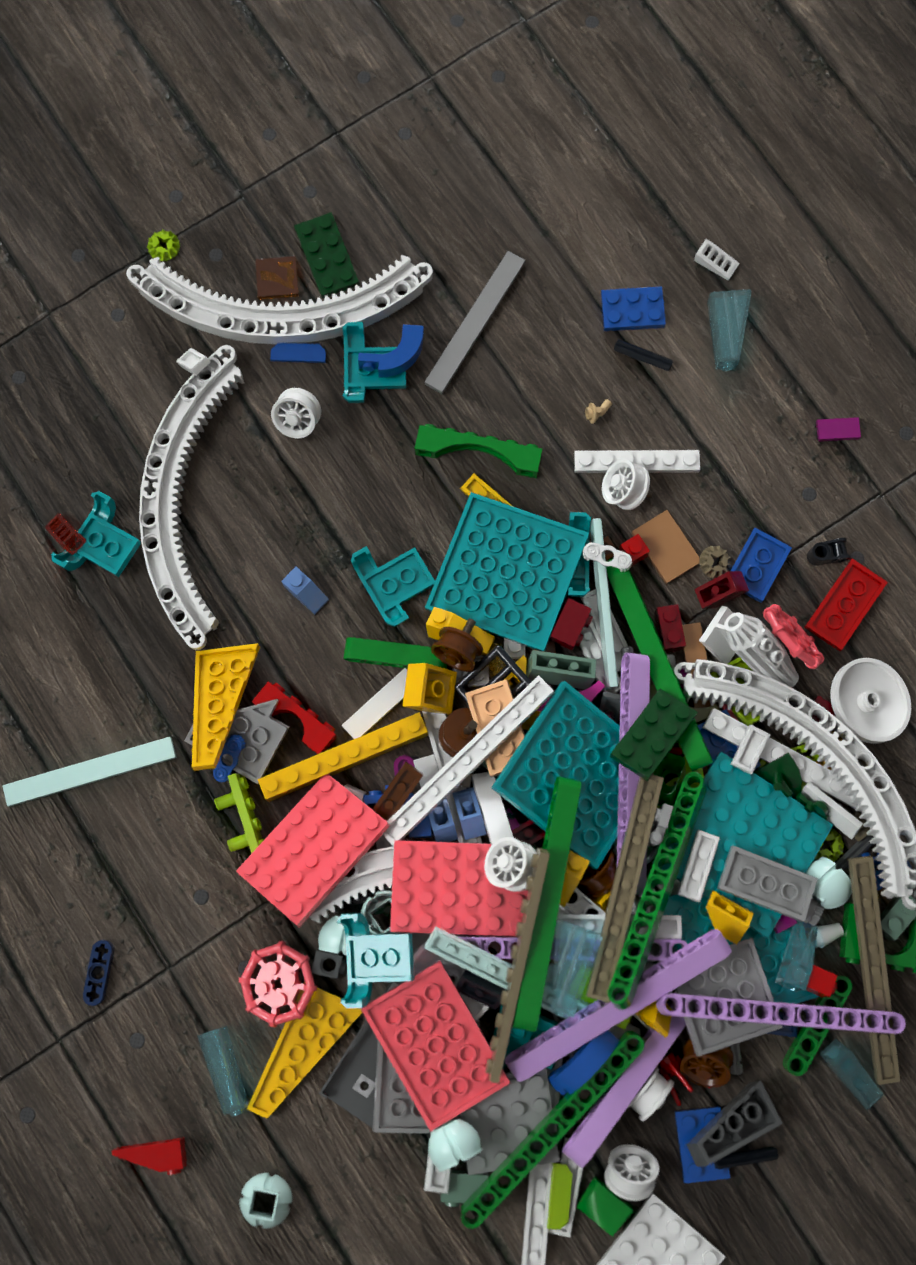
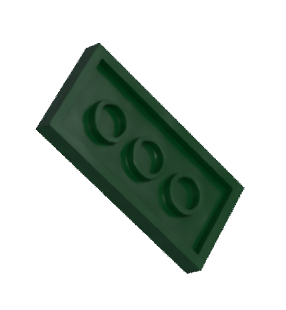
[294,212,360,299]
[610,689,697,782]

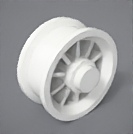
[271,388,321,438]
[602,459,652,510]
[484,837,537,892]
[627,1067,674,1121]
[604,1144,659,1202]

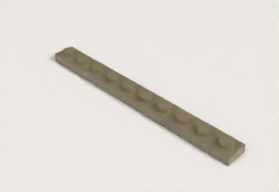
[585,775,664,1003]
[485,848,550,1083]
[848,856,900,1085]

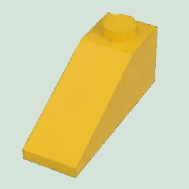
[426,607,495,656]

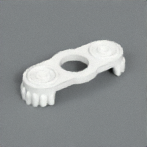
[582,542,632,572]

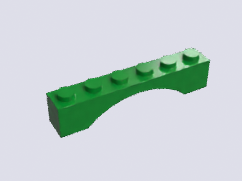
[414,424,542,479]

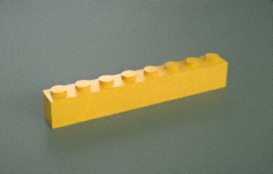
[258,712,428,802]

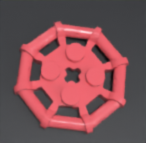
[763,604,824,669]
[238,941,317,1027]

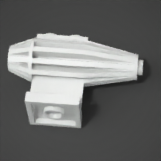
[699,606,799,688]

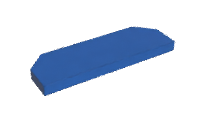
[270,343,326,363]

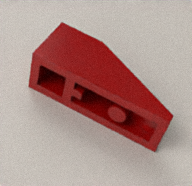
[112,1137,187,1175]

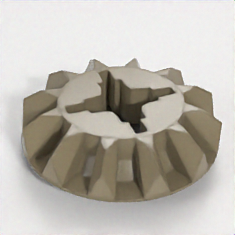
[699,546,732,579]

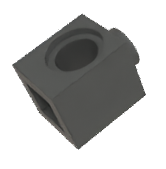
[312,950,347,979]

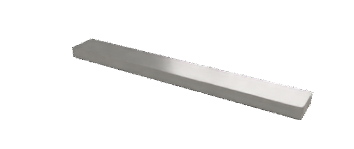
[425,251,525,394]

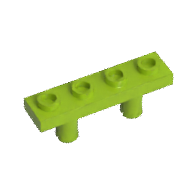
[214,773,265,853]

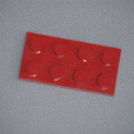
[804,558,888,651]

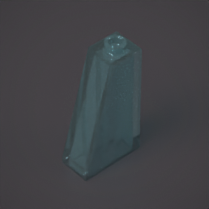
[707,289,751,371]
[550,918,603,1018]
[197,1026,249,1117]

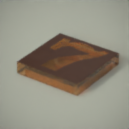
[255,256,299,300]

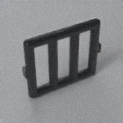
[455,645,532,724]

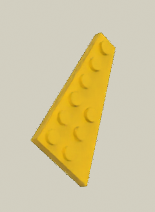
[192,643,260,771]
[247,981,363,1119]

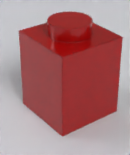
[619,534,650,567]
[797,964,837,998]

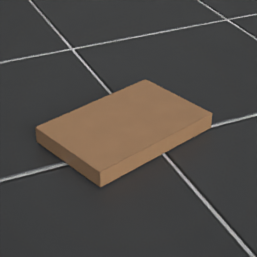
[632,510,700,585]

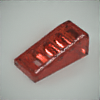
[44,513,86,555]

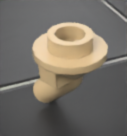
[585,399,612,424]

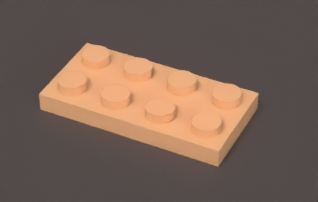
[465,679,525,777]

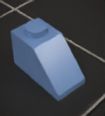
[281,567,329,615]
[452,787,486,840]
[428,798,458,842]

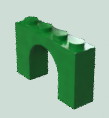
[839,903,916,973]

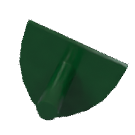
[753,752,802,799]

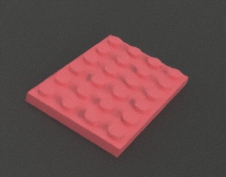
[236,774,390,928]
[390,840,528,937]
[361,961,510,1132]

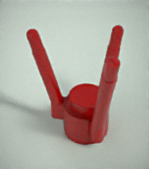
[659,1052,709,1106]

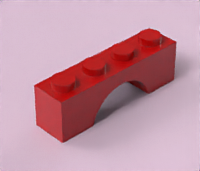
[252,681,337,754]

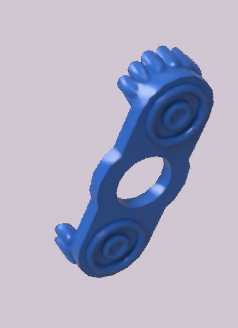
[213,734,246,782]

